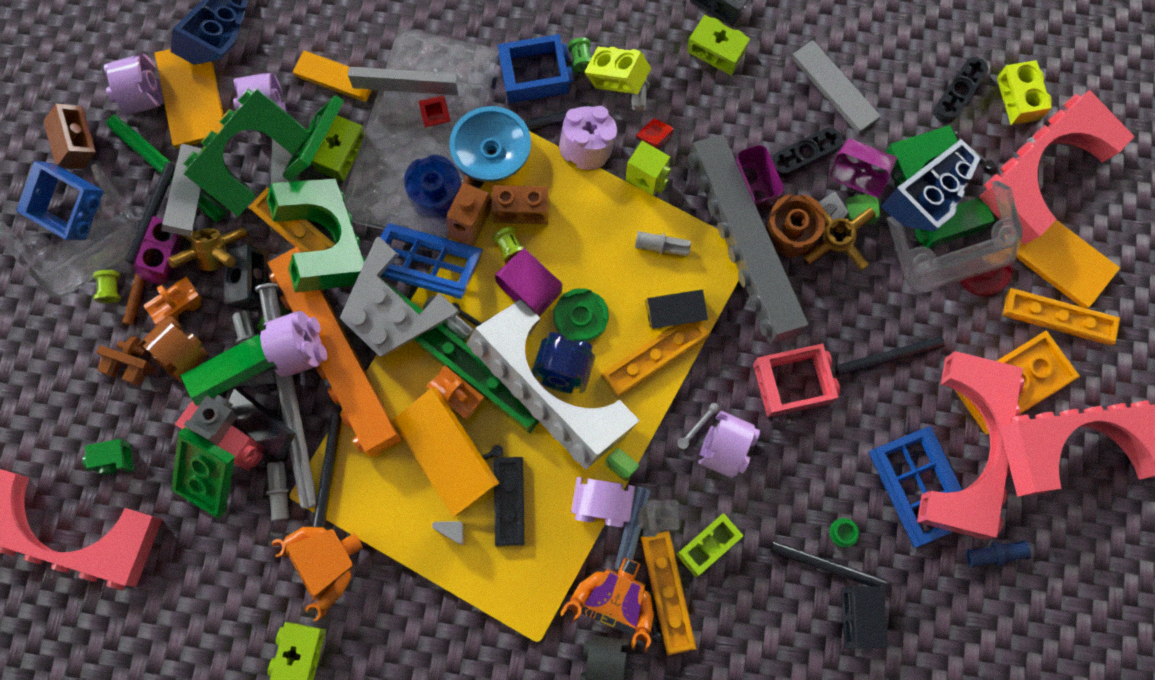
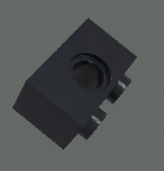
[224,244,269,310]

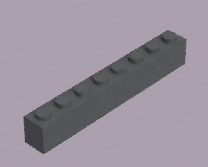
[688,134,808,345]

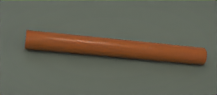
[122,227,160,326]

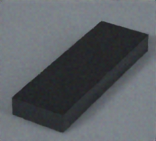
[229,389,296,459]
[494,457,525,547]

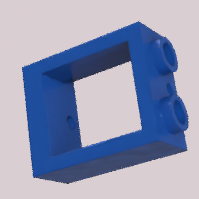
[497,34,574,104]
[16,161,104,240]

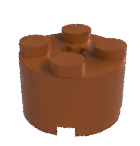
[765,194,825,258]
[138,316,209,383]

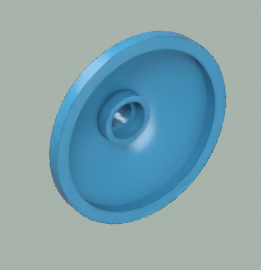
[449,106,531,182]

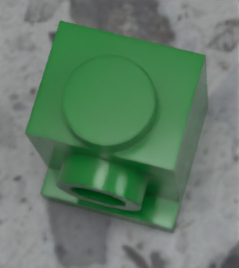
[83,439,134,475]

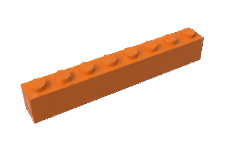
[267,247,402,457]

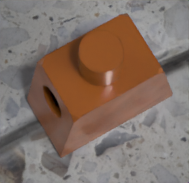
[447,183,492,246]

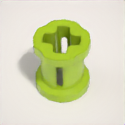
[492,226,524,263]
[93,270,121,304]

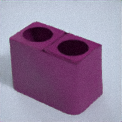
[830,138,897,198]
[735,145,783,211]
[134,216,183,285]
[495,248,563,317]

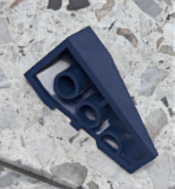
[170,0,249,65]
[881,139,981,231]

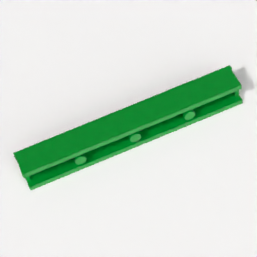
[380,277,540,434]

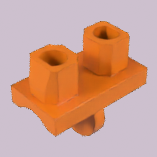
[143,277,202,326]
[426,365,485,420]

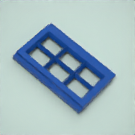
[380,223,483,299]
[868,426,962,548]

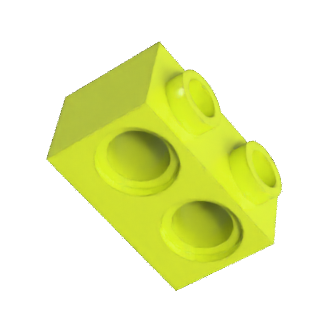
[584,47,651,94]
[996,60,1052,125]

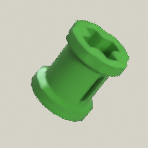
[567,38,592,73]

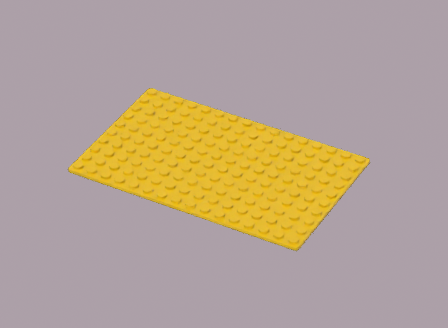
[290,131,739,642]

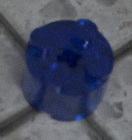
[404,154,462,220]
[531,332,596,394]

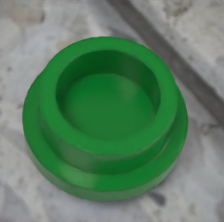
[829,518,859,548]

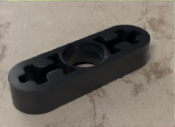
[934,57,988,123]
[772,128,842,178]

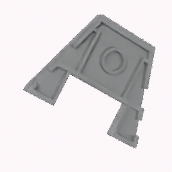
[340,237,460,357]

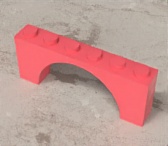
[979,90,1135,245]
[917,351,1024,540]
[1000,400,1155,497]
[0,469,163,591]

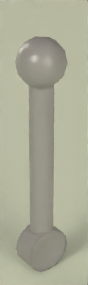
[677,403,720,450]

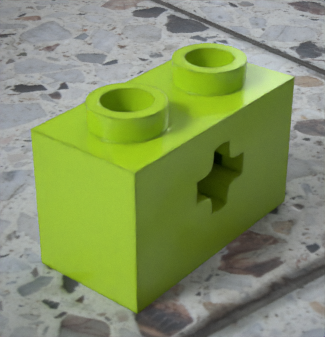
[687,14,750,76]
[311,115,367,182]
[625,141,671,196]
[676,513,743,577]
[267,622,326,680]

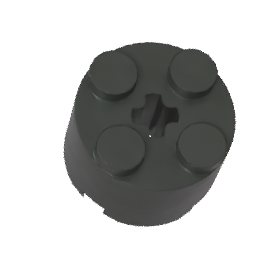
[580,635,631,680]

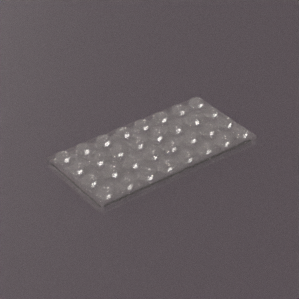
[344,27,499,238]

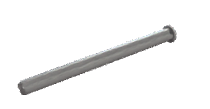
[255,283,317,509]

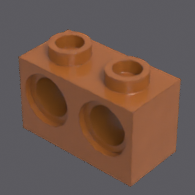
[491,185,549,224]

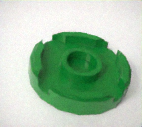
[553,288,609,344]

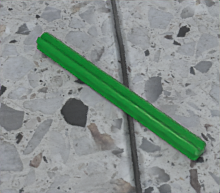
[106,115,226,222]

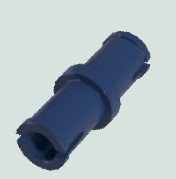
[965,540,1031,568]

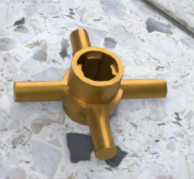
[803,201,876,271]
[168,227,248,271]

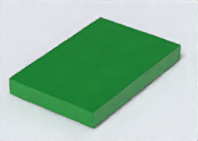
[282,95,344,181]
[180,334,276,406]
[171,427,235,519]

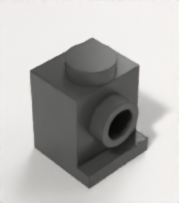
[184,395,238,446]

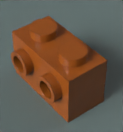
[44,103,96,169]

